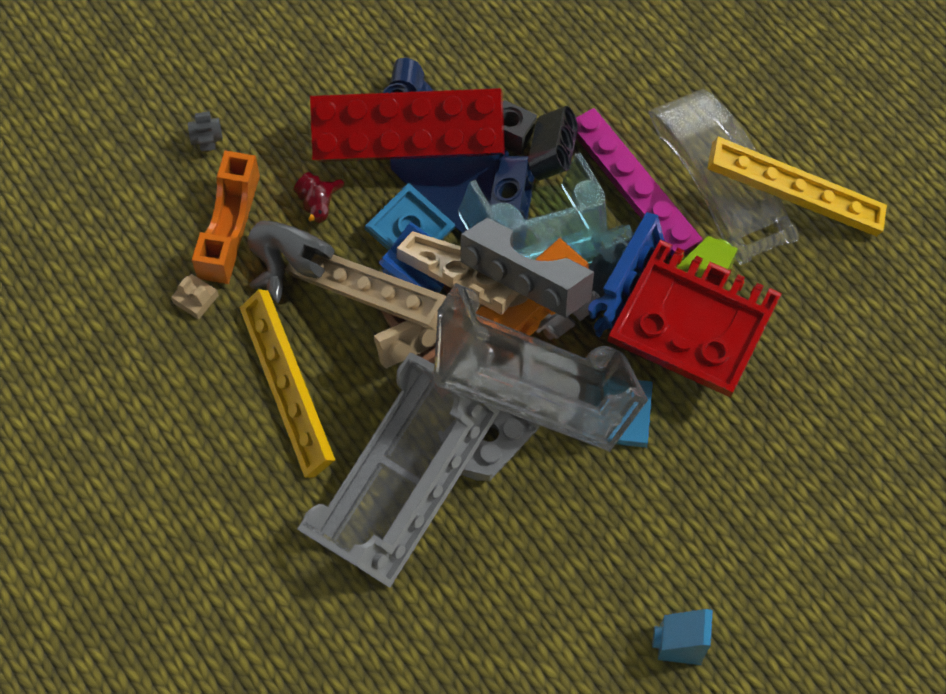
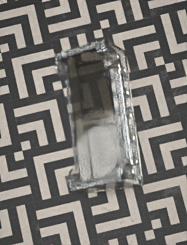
[434,283,648,452]

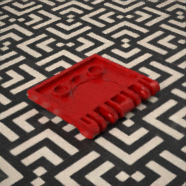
[608,240,782,398]

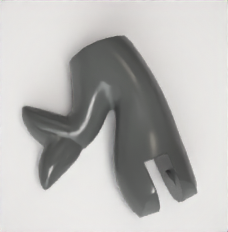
[248,221,335,303]

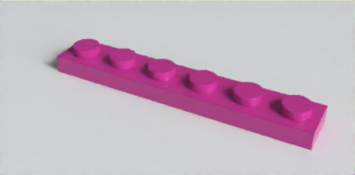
[576,108,703,256]

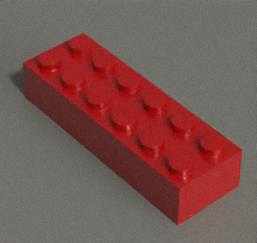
[310,88,505,162]

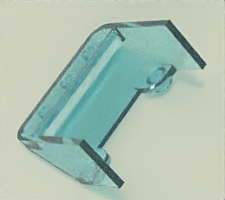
[458,153,608,264]

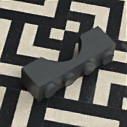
[460,217,594,318]

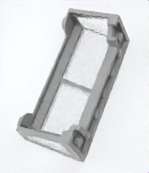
[297,352,501,588]

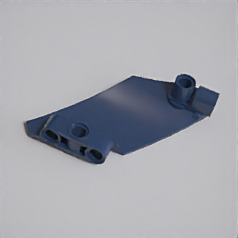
[383,58,535,255]

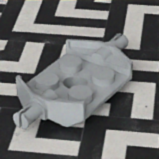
[438,373,544,481]

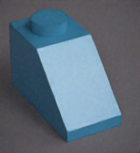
[652,609,713,665]

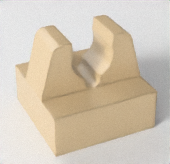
[171,274,219,320]

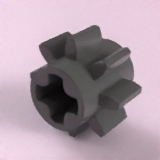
[188,111,223,152]

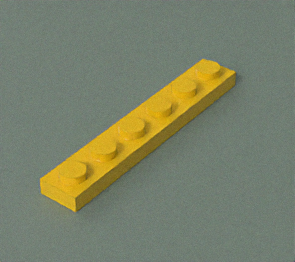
[707,136,887,237]
[239,289,335,478]

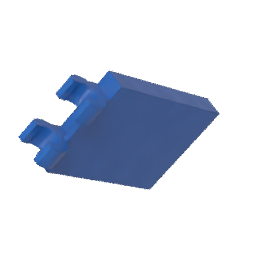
[588,212,664,337]

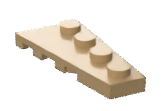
[397,231,519,315]

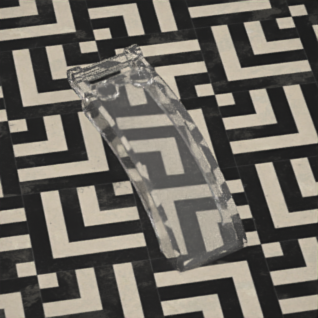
[648,89,799,265]

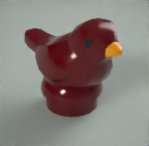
[293,172,345,223]

